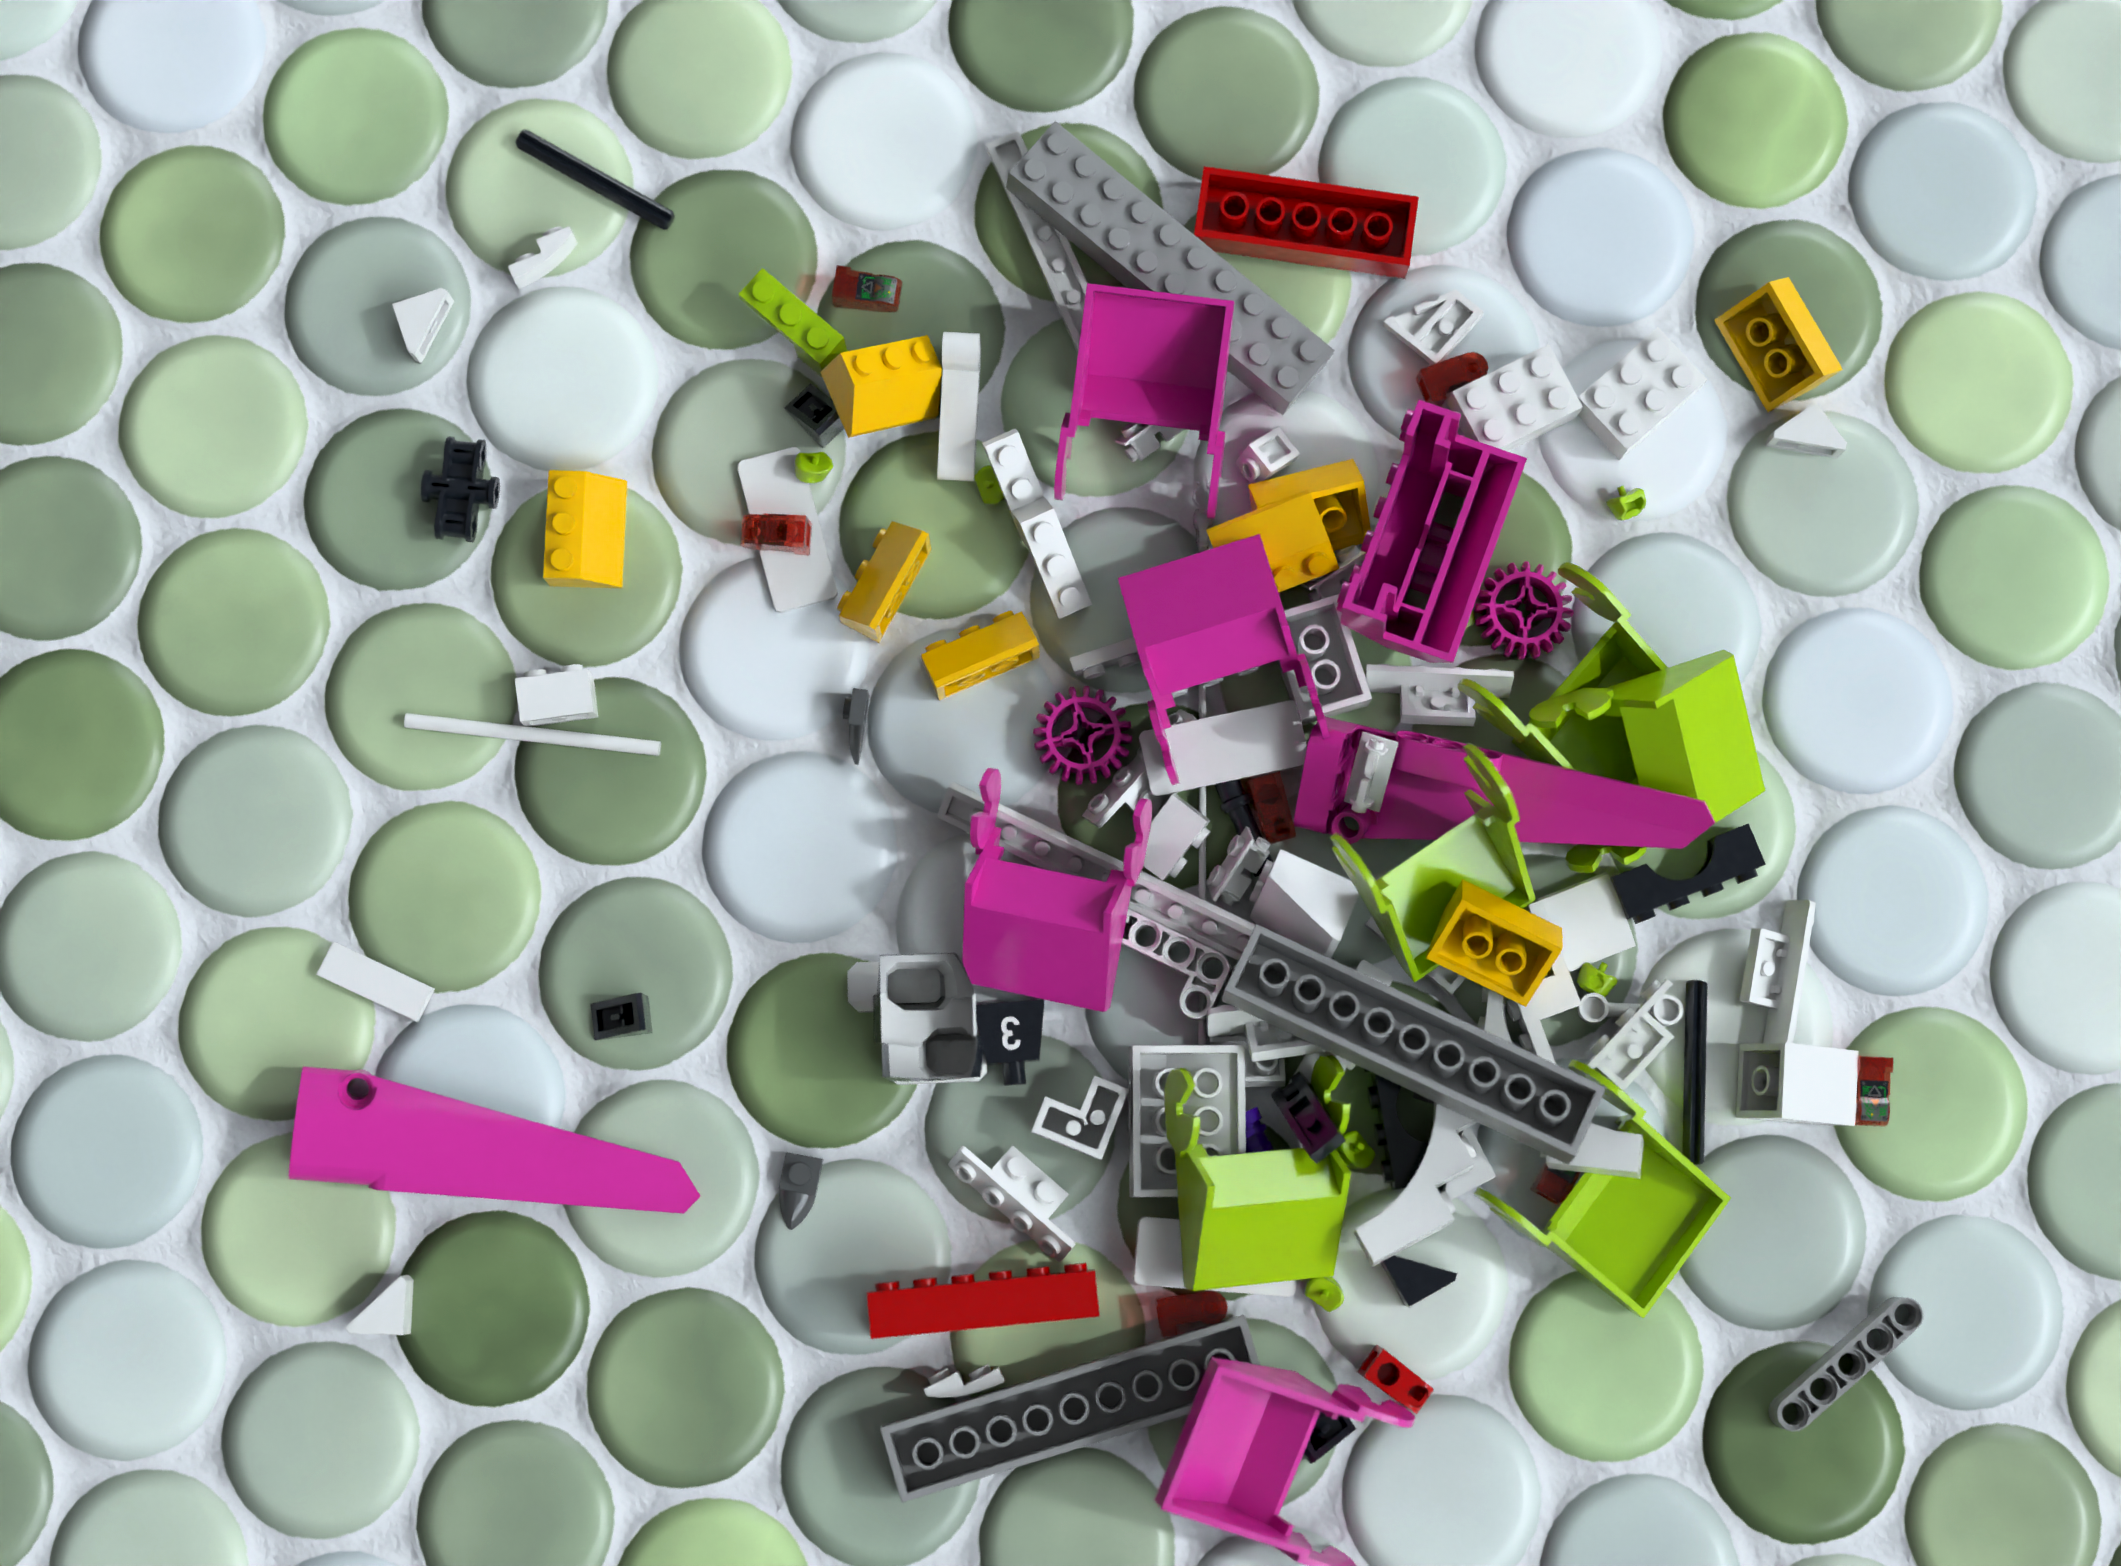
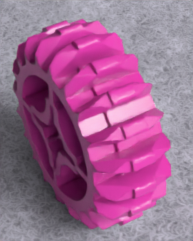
[1474,561,1574,660]
[1033,686,1132,785]

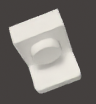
[1235,427,1300,483]

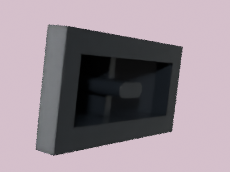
[784,384,844,448]
[591,993,653,1041]
[1381,1255,1457,1307]
[1303,1412,1356,1464]

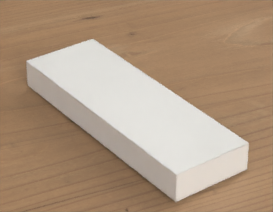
[316,941,435,1022]

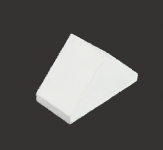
[392,288,454,364]
[1766,402,1847,458]
[1440,1128,1496,1200]
[345,1275,414,1335]

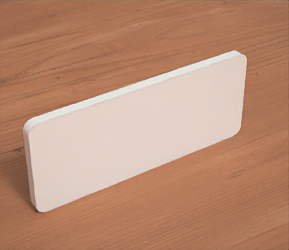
[737,447,838,613]
[1139,700,1307,796]
[1133,1216,1297,1297]

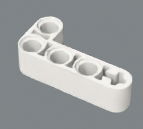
[937,332,981,481]
[1122,909,1232,1021]

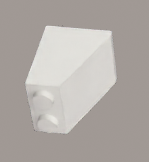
[1249,849,1359,959]
[1736,1042,1859,1126]

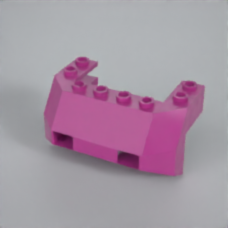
[1336,399,1527,663]

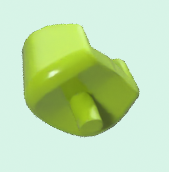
[795,452,833,483]
[974,465,1005,504]
[1606,485,1646,521]
[1577,962,1618,997]
[1337,1131,1375,1170]
[1305,1276,1344,1312]

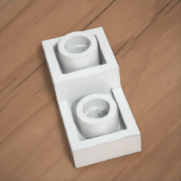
[508,226,577,289]
[923,1364,1005,1397]

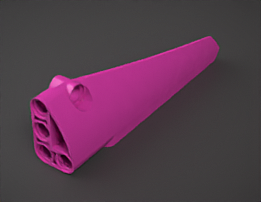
[1294,716,1715,849]
[289,1066,701,1214]

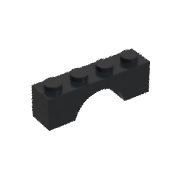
[1610,823,1766,924]
[1363,1068,1428,1190]

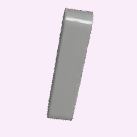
[1768,1297,1924,1431]

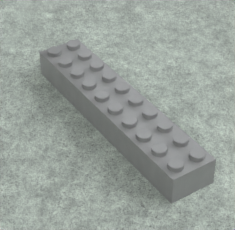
[1006,121,1335,415]
[1222,924,1606,1165]
[880,1315,1260,1502]

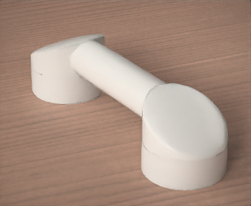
[1577,993,1683,1026]

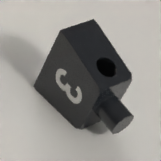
[976,999,1044,1086]

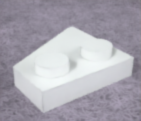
[1383,290,1484,369]

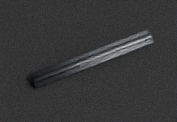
[516,129,675,230]
[1682,980,1708,1165]

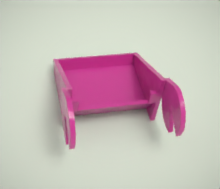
[1054,283,1235,519]
[1118,534,1330,786]
[962,768,1152,1012]
[1155,1357,1416,1566]

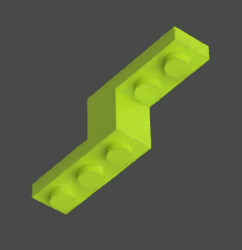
[738,268,848,378]

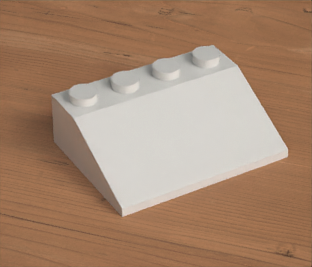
[1128,1045,1246,1197]

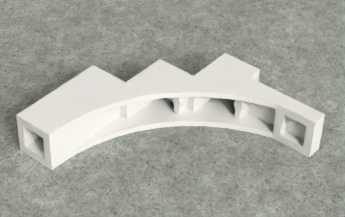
[1478,986,1644,1178]
[1354,1102,1478,1267]

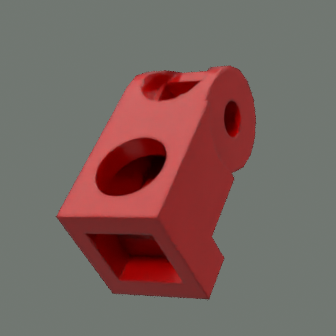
[1357,1345,1434,1414]

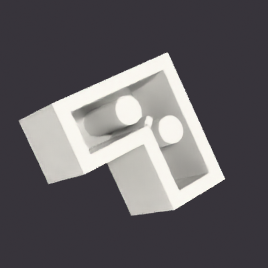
[1031,1075,1129,1160]

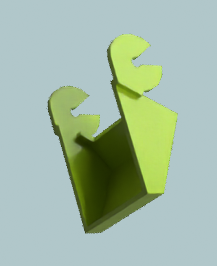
[1457,562,1668,785]
[1528,650,1765,873]
[1330,743,1536,983]
[1164,1055,1351,1291]
[1474,1059,1731,1319]

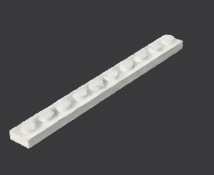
[936,782,1256,961]

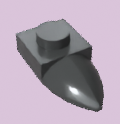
[843,688,870,765]
[779,1152,824,1230]

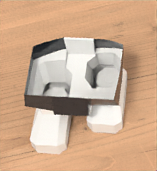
[847,953,987,1085]

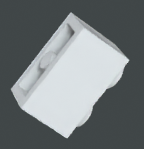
[515,664,598,727]
[1144,794,1210,881]

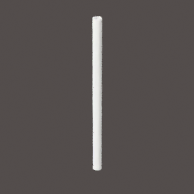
[404,713,661,756]

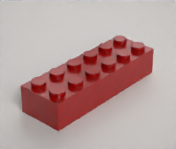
[1194,166,1419,279]
[867,1263,1100,1339]

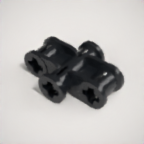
[421,436,500,543]

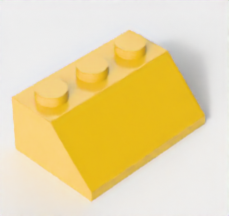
[1714,277,1843,412]
[820,335,942,438]
[1248,459,1371,551]
[543,470,628,588]
[1206,489,1339,593]
[837,521,932,643]
[921,611,1040,700]
[1426,879,1563,1007]

